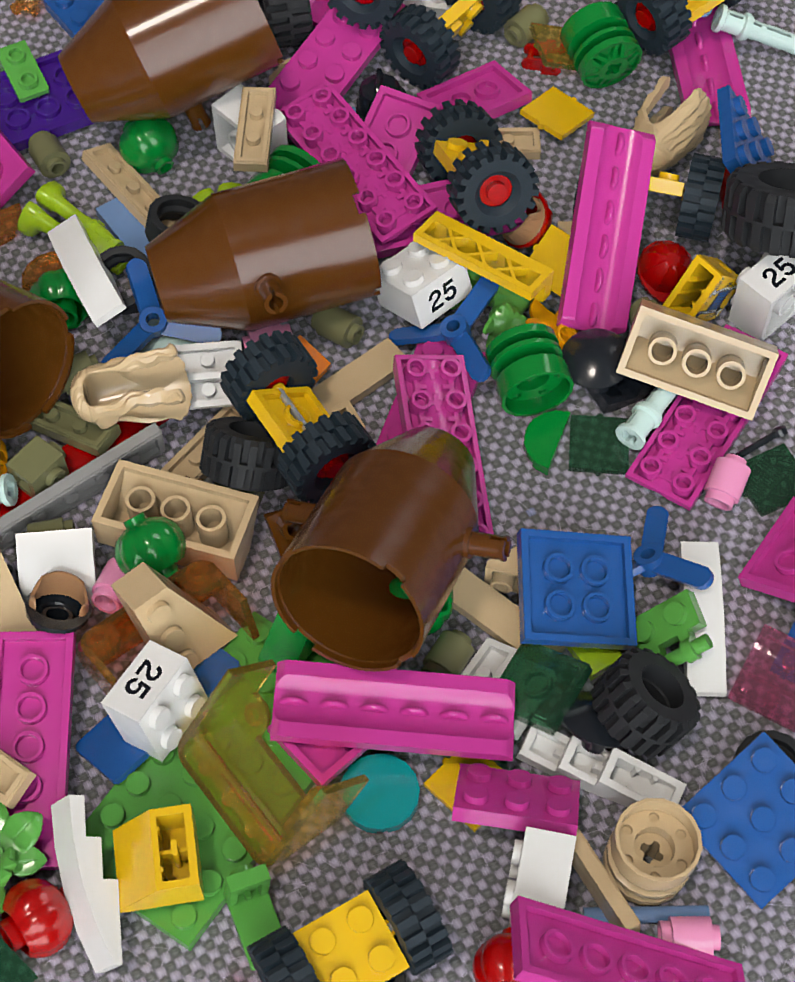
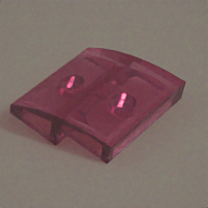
[728,624,795,733]

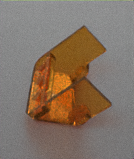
[76,560,260,695]

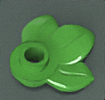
[0,802,47,878]

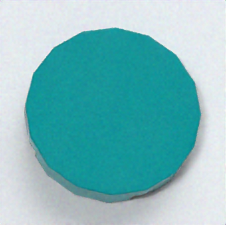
[340,753,420,833]

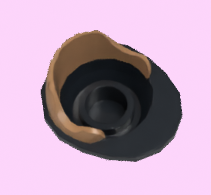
[25,571,92,634]

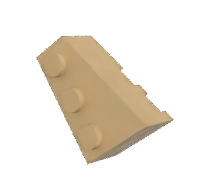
[111,562,238,669]

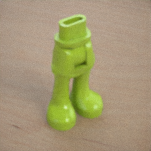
[17,180,128,275]

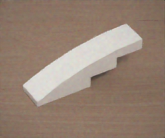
[47,214,126,328]
[679,541,727,697]
[516,720,687,807]
[51,794,122,973]

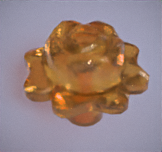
[9,0,42,17]

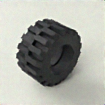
[258,0,313,48]
[199,416,288,492]
[591,647,701,758]

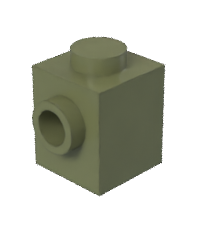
[5,435,69,497]

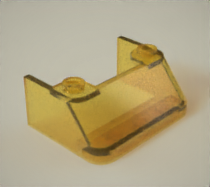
[178,659,369,867]

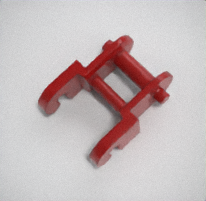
[521,41,564,76]

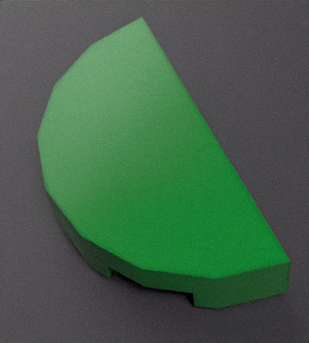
[523,410,571,475]

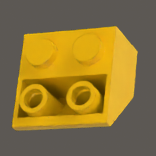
[113,803,205,913]

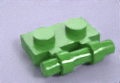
[636,589,713,666]

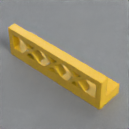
[413,211,554,303]

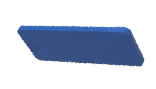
[75,648,242,784]

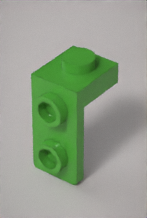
[0,40,49,103]
[224,864,281,971]

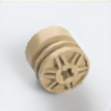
[603,798,703,906]

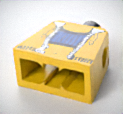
[662,254,738,321]

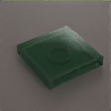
[500,644,593,736]

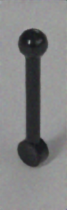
[730,425,788,458]

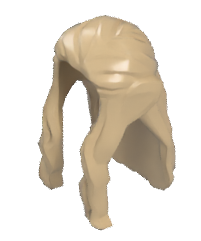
[633,76,712,177]
[70,343,192,429]

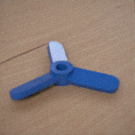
[101,258,223,363]
[389,277,499,382]
[632,506,714,590]

